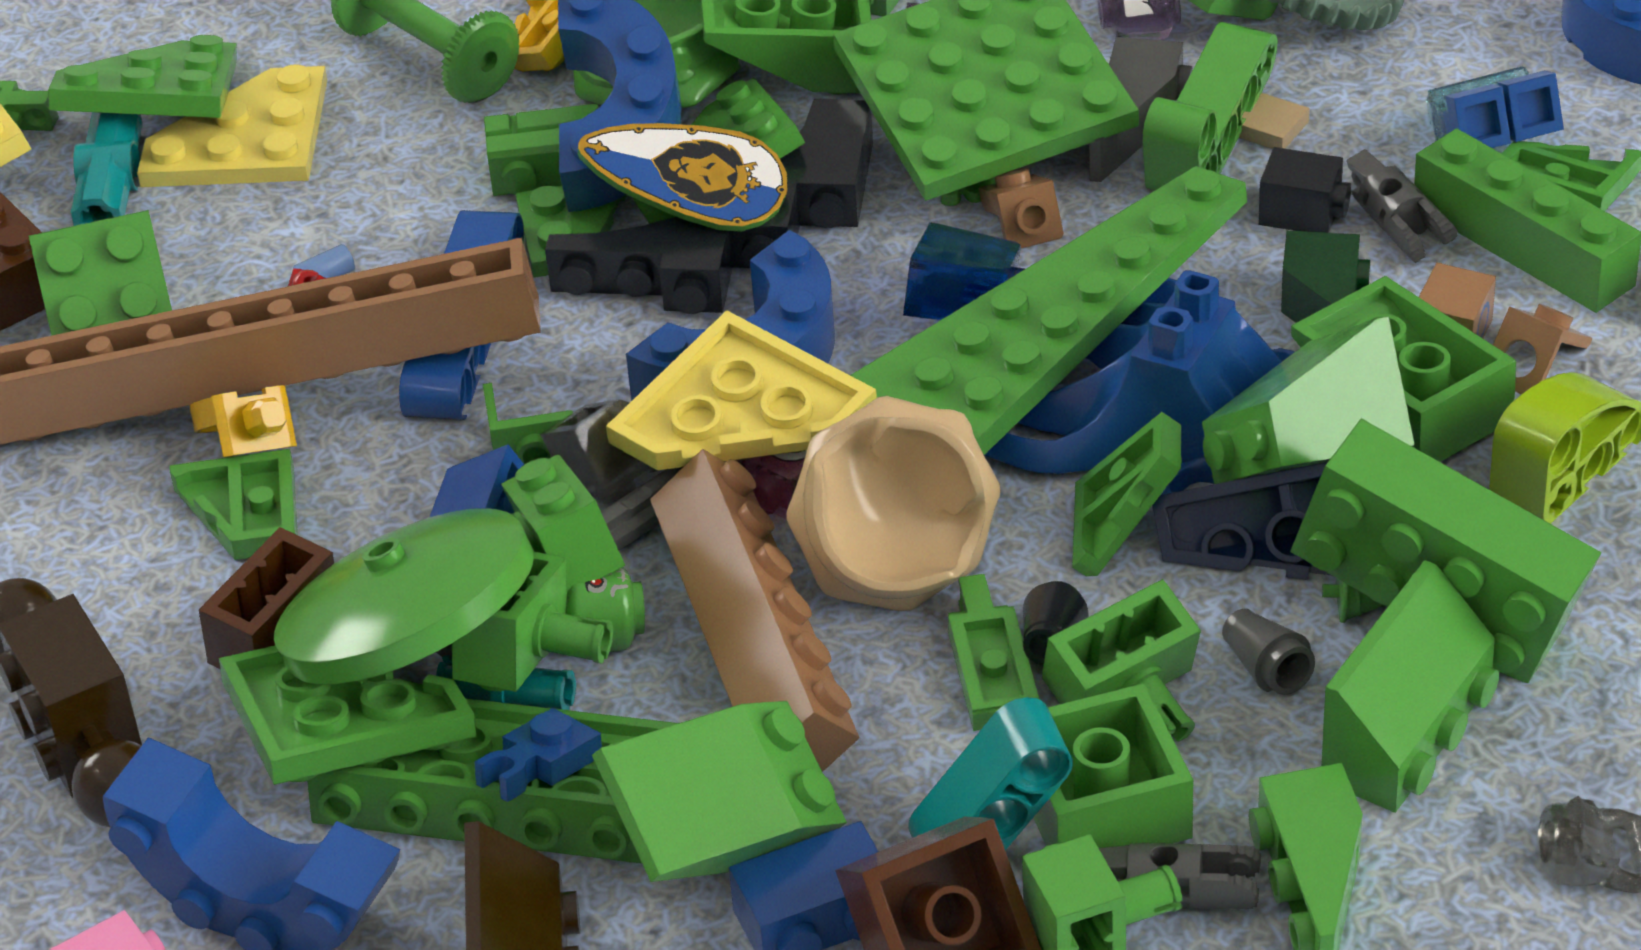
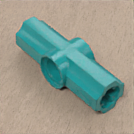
[70,112,143,226]

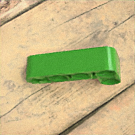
[1143,22,1278,191]

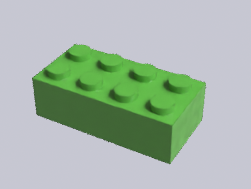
[1290,418,1602,683]

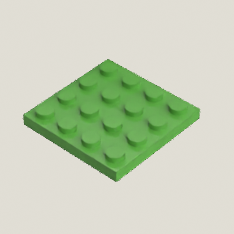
[833,0,1139,201]

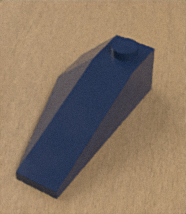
[1152,462,1332,580]

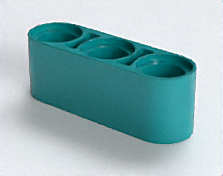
[908,697,1073,851]

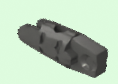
[1346,149,1458,263]
[1099,843,1261,910]

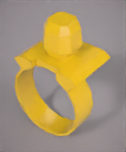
[189,385,297,457]

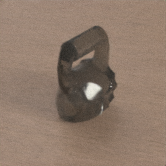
[1538,796,1641,894]

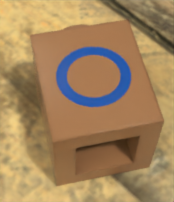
[1419,262,1496,338]

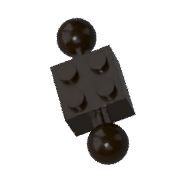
[0,578,142,828]

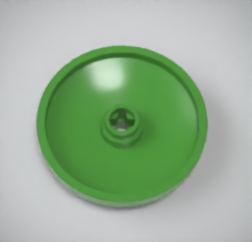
[274,508,534,684]

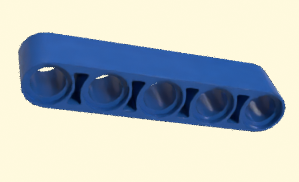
[399,210,524,420]

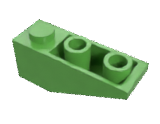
[1248,763,1363,950]

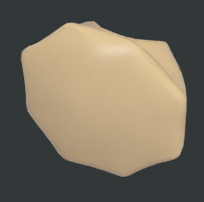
[787,396,1001,611]

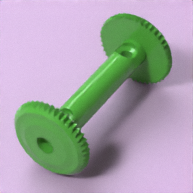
[331,0,520,103]

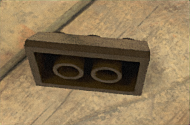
[464,821,580,950]

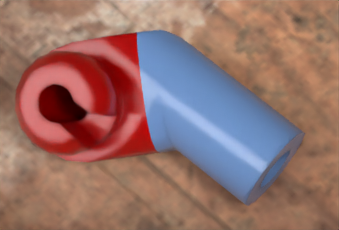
[288,244,355,286]

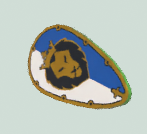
[578,123,787,231]

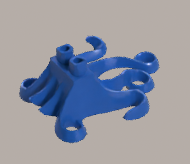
[984,270,1294,495]

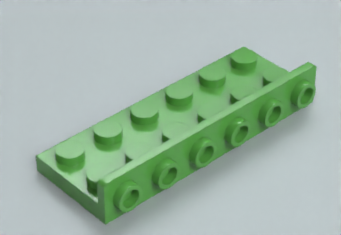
[307,698,678,864]

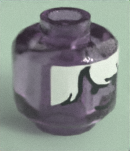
[1097,0,1181,40]

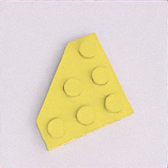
[137,64,327,187]
[606,310,877,470]

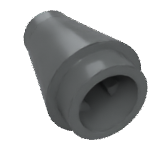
[1222,609,1315,695]

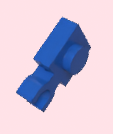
[474,708,602,802]

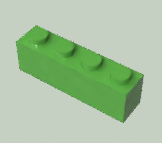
[1414,128,1641,313]

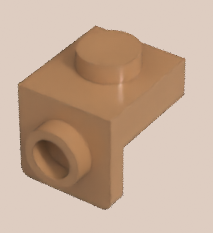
[979,168,1064,250]

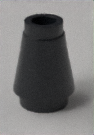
[1023,581,1089,665]

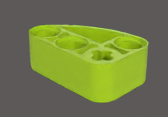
[1489,372,1641,524]

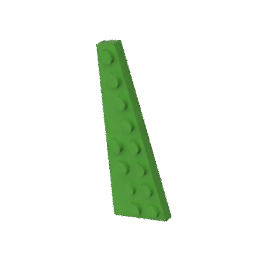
[850,166,1247,455]

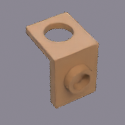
[1493,304,1593,394]

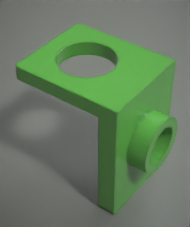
[483,383,580,464]

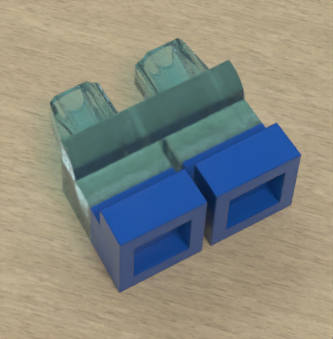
[1426,66,1564,148]

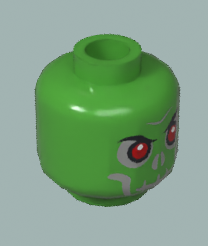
[566,567,645,652]

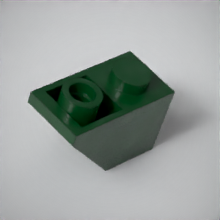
[1281,230,1371,323]

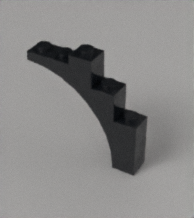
[545,99,873,314]

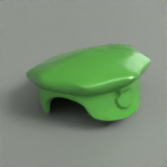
[573,0,741,109]

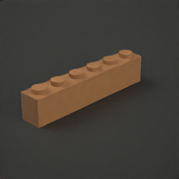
[650,449,860,772]

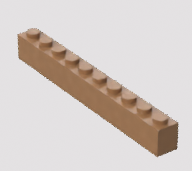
[0,238,541,445]

